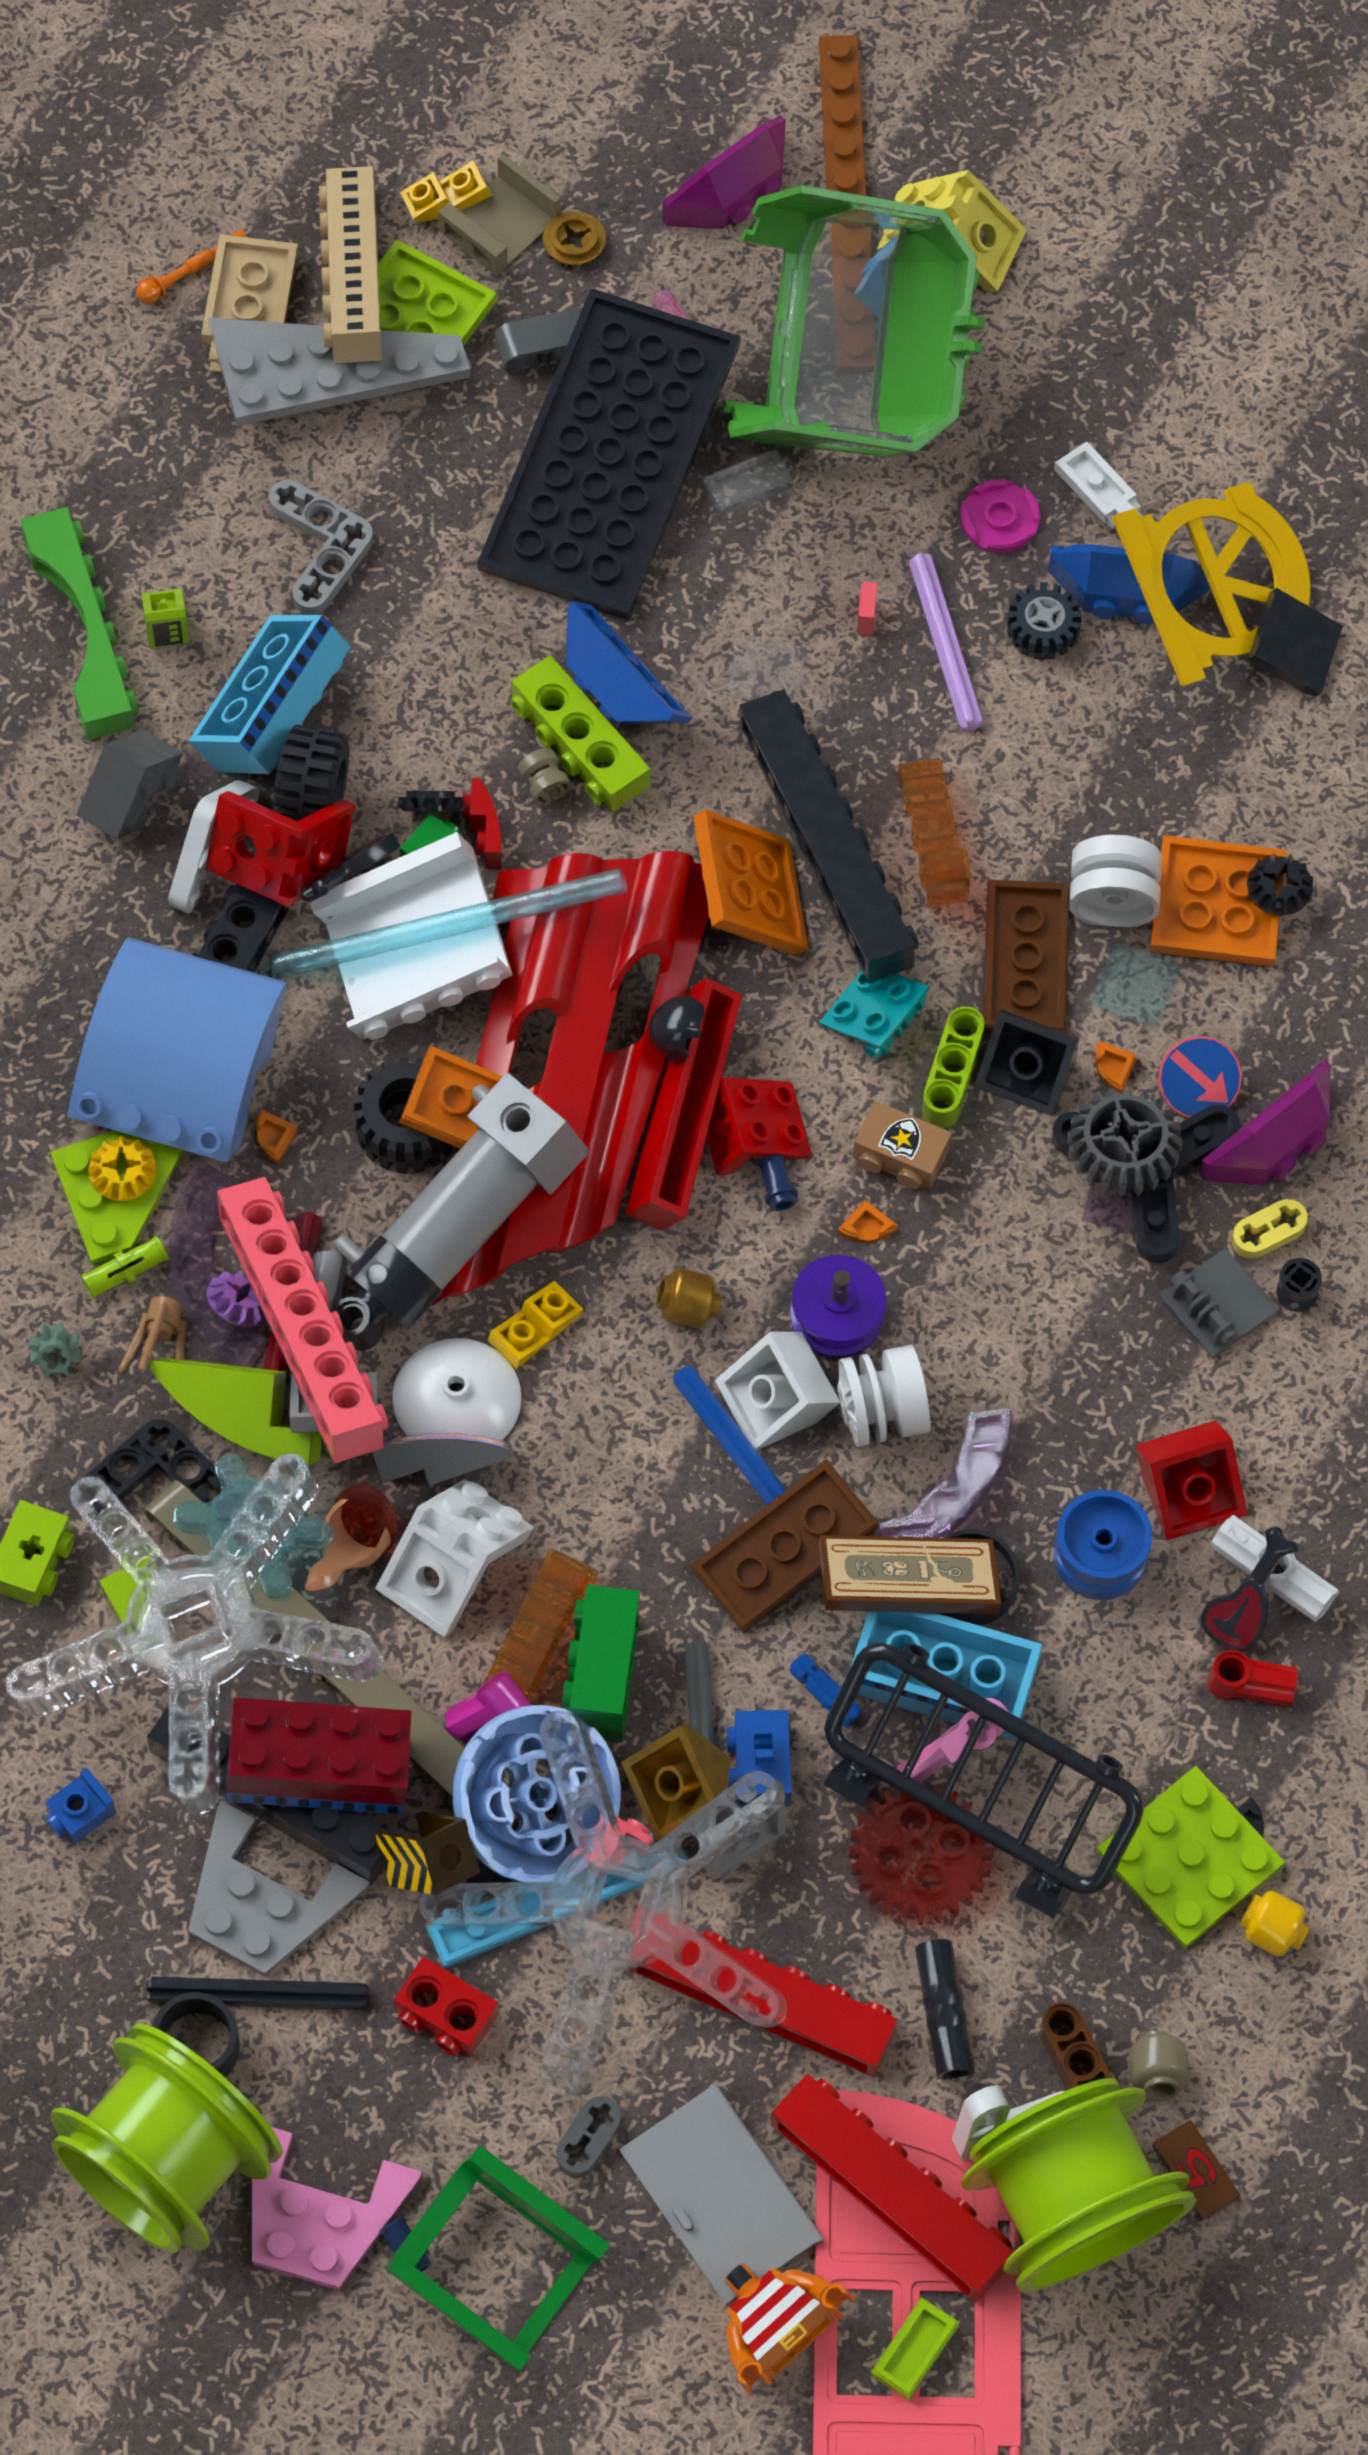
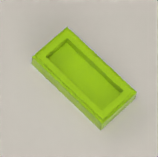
[871,2297,960,2401]

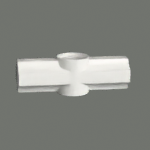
[1210,1515,1339,1623]

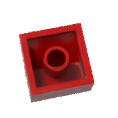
[1135,1420,1248,1540]

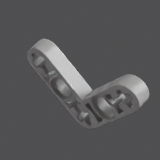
[269,480,373,615]

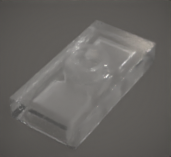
[703,449,793,516]

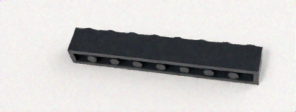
[739,689,919,984]

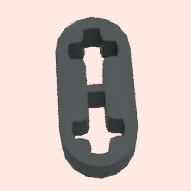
[557,2096,621,2178]

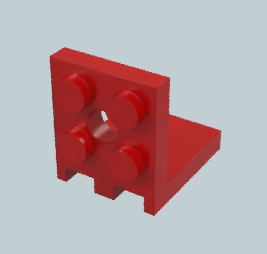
[205,791,355,907]

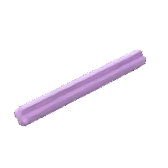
[909,553,983,731]

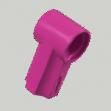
[444,1671,531,1744]

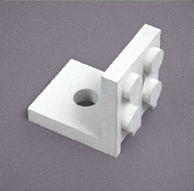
[375,1479,534,1638]

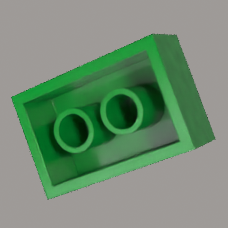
[562,1584,640,1743]

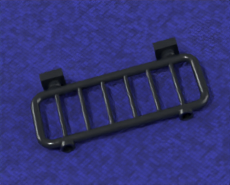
[824,1643,1144,1919]

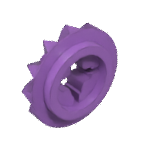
[207,1271,267,1327]

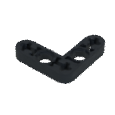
[75,1419,237,1519]

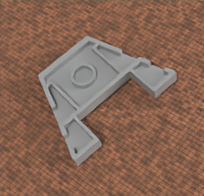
[188,1800,370,1977]

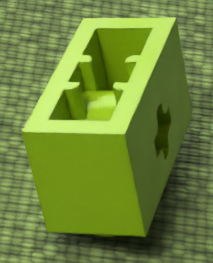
[0,1500,75,1607]

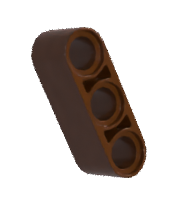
[1039,2002,1112,2091]

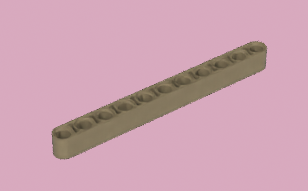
[143,1480,464,1807]

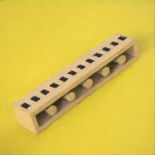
[319,166,382,363]

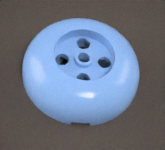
[452,1705,621,1884]

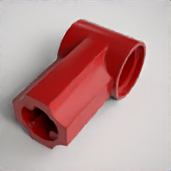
[1207,1650,1298,1708]

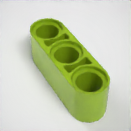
[922,1007,985,1129]

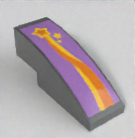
[372,1433,513,1485]

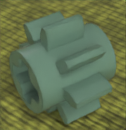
[28,1321,81,1377]

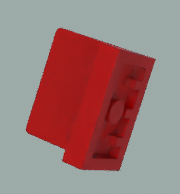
[706,1077,811,1176]

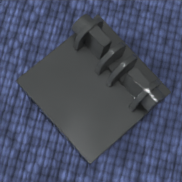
[1159,1248,1279,1359]

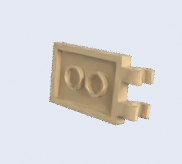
[201,234,298,373]

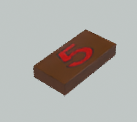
[1152,2120,1240,2222]

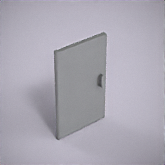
[619,2083,824,2305]

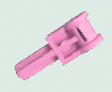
[896,1698,1007,1782]

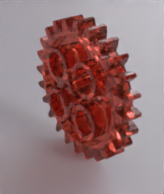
[849,1782,993,1925]

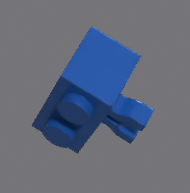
[726,1710,792,1808]

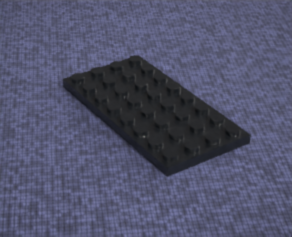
[477,288,741,620]

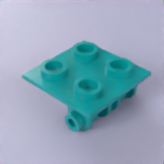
[819,970,930,1059]

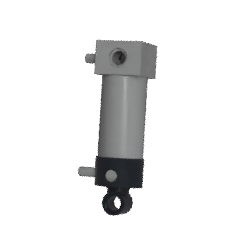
[331,1072,590,1351]

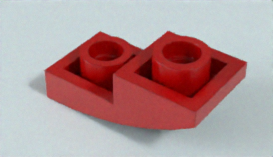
[462,778,501,870]

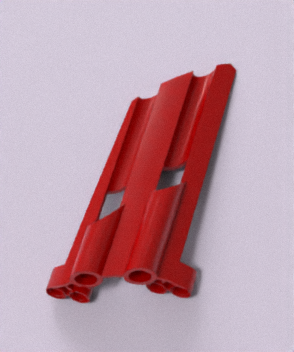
[431,851,711,1306]

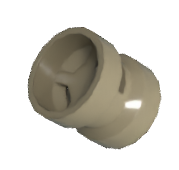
[517,748,572,805]

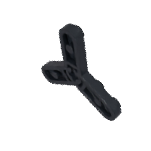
[1052,1105,1240,1263]

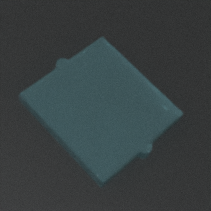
[1090,942,1180,1028]

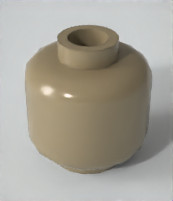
[1129,2030,1190,2101]

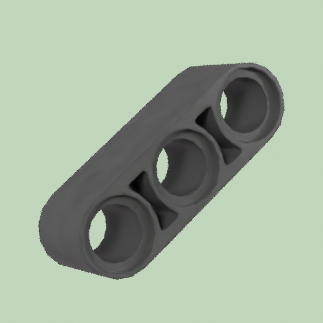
[494,307,583,374]

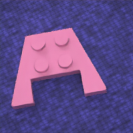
[252,2127,422,2290]

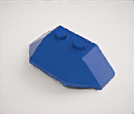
[1048,544,1210,624]
[566,601,693,725]

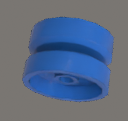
[1054,1490,1152,1600]

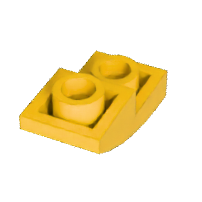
[400,161,492,223]
[487,1281,583,1369]

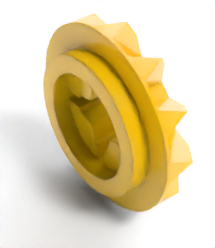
[88,1135,157,1201]

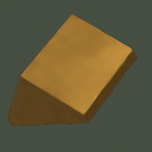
[621,1724,732,1843]

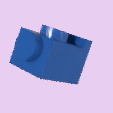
[44,1768,116,1844]

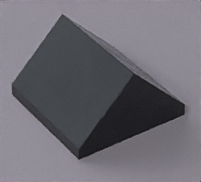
[974,1009,1079,1116]

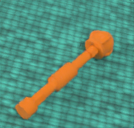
[136,229,247,304]

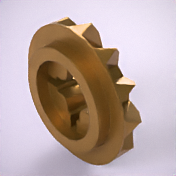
[543,211,606,269]

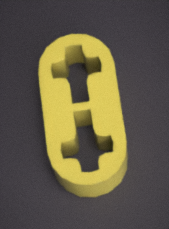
[1232,1199,1308,1259]

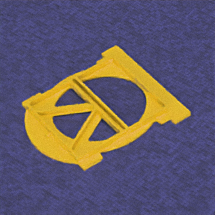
[1112,481,1310,687]

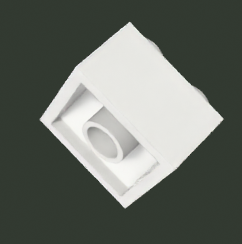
[715,1332,840,1451]

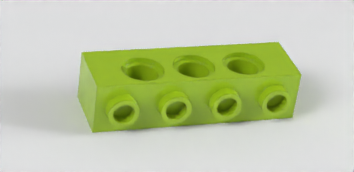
[510,655,650,813]

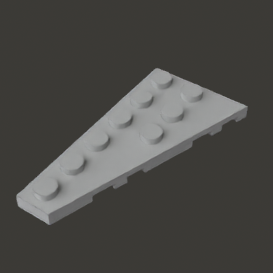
[208,318,470,426]

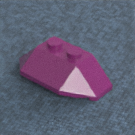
[662,115,786,229]
[1199,1060,1331,1185]

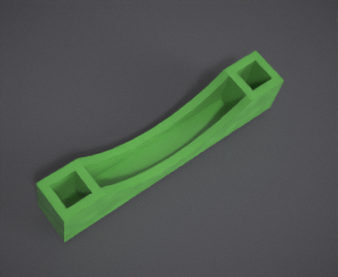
[20,507,139,740]

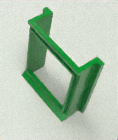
[384,2145,610,2372]

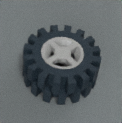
[1007,582,1081,660]

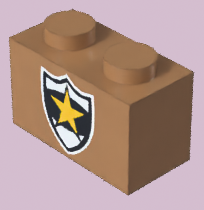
[853,1100,952,1190]

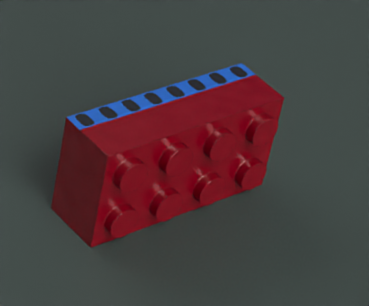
[225,1697,412,1814]

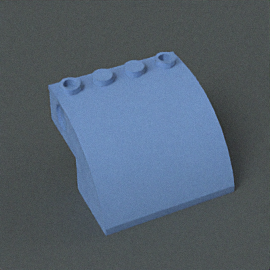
[67,937,287,1162]

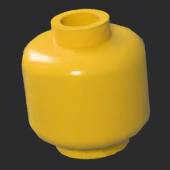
[1240,1891,1310,1957]

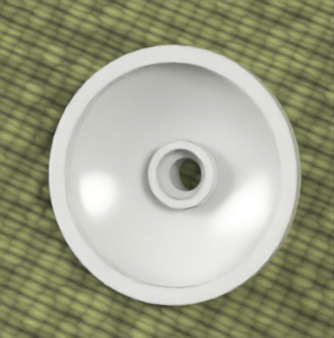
[393,1338,521,1441]

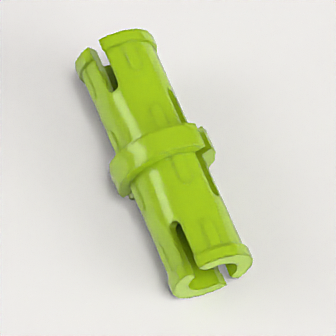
[81,1236,169,1299]

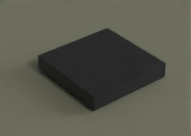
[1247,588,1343,696]

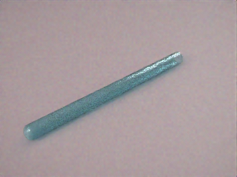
[270,868,627,979]

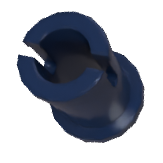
[758,1154,798,1211]
[379,2216,432,2272]

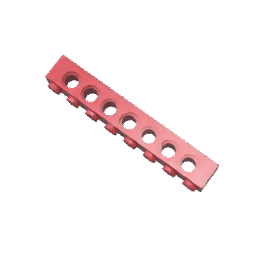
[217,1177,388,1464]

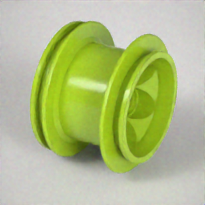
[51,2023,283,2253]
[961,2078,1197,2292]

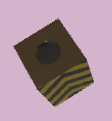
[376,1811,480,1895]

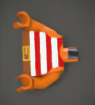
[725,2263,856,2397]

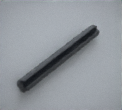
[146,1976,369,2010]

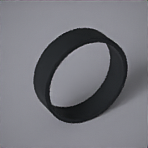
[939,1529,1020,1626]

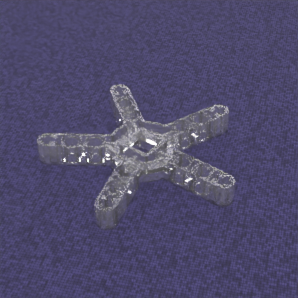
[6,1453,383,1814]
[419,1710,787,2097]

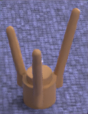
[118,1296,188,1373]

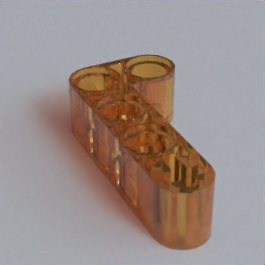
[898,758,970,908]
[483,1548,599,1702]

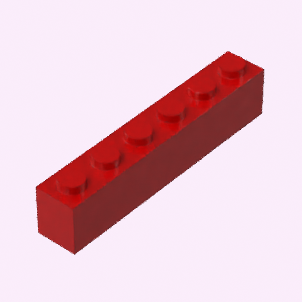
[625,978,742,1231]
[629,1911,897,2078]
[771,2073,1014,2304]

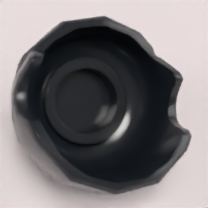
[648,995,705,1064]

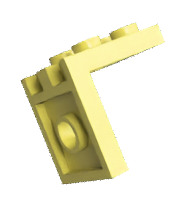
[874,170,1027,293]

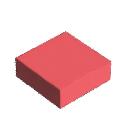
[857,581,878,636]

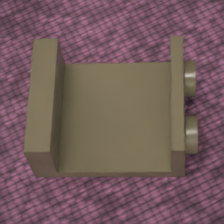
[438,153,561,276]

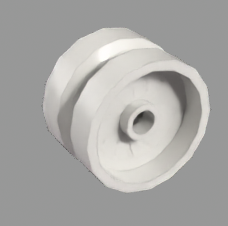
[1069,835,1162,928]

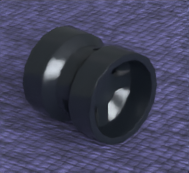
[1276,1258,1322,1312]

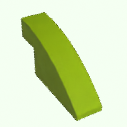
[150,1357,322,1465]

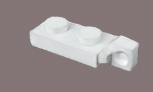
[1054,442,1142,529]

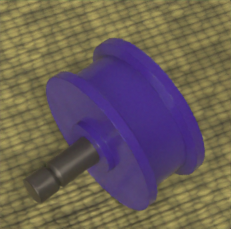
[790,1255,886,1358]

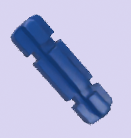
[790,1653,862,1727]

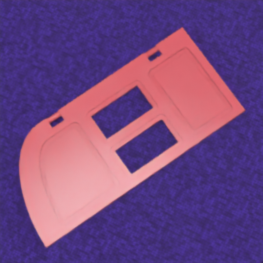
[813,2090,1021,2455]

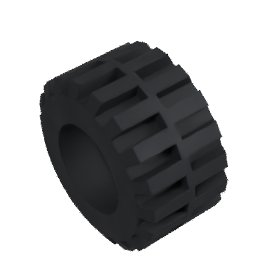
[273,724,350,821]
[353,1057,453,1174]

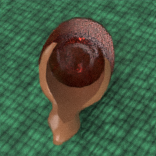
[305,1483,398,1593]

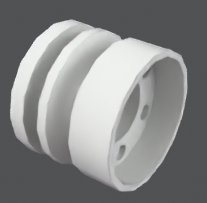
[837,1344,931,1447]

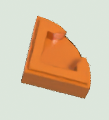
[1095,1041,1138,1094]
[256,1109,298,1164]
[838,1200,898,1242]

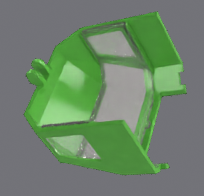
[721,185,986,457]

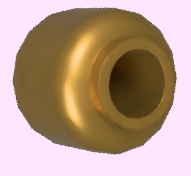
[656,1268,722,1328]

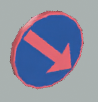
[1158,1035,1242,1118]

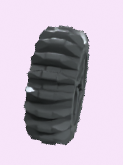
[1067,1086,1183,1197]

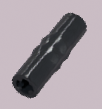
[915,1939,974,2080]

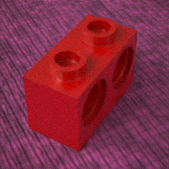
[394,1956,499,2058]

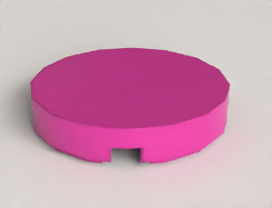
[960,479,1041,553]

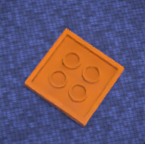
[693,809,809,955]
[1150,835,1287,967]

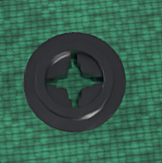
[398,791,464,812]
[1247,853,1313,916]

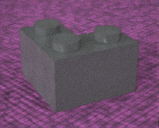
[76,729,183,839]

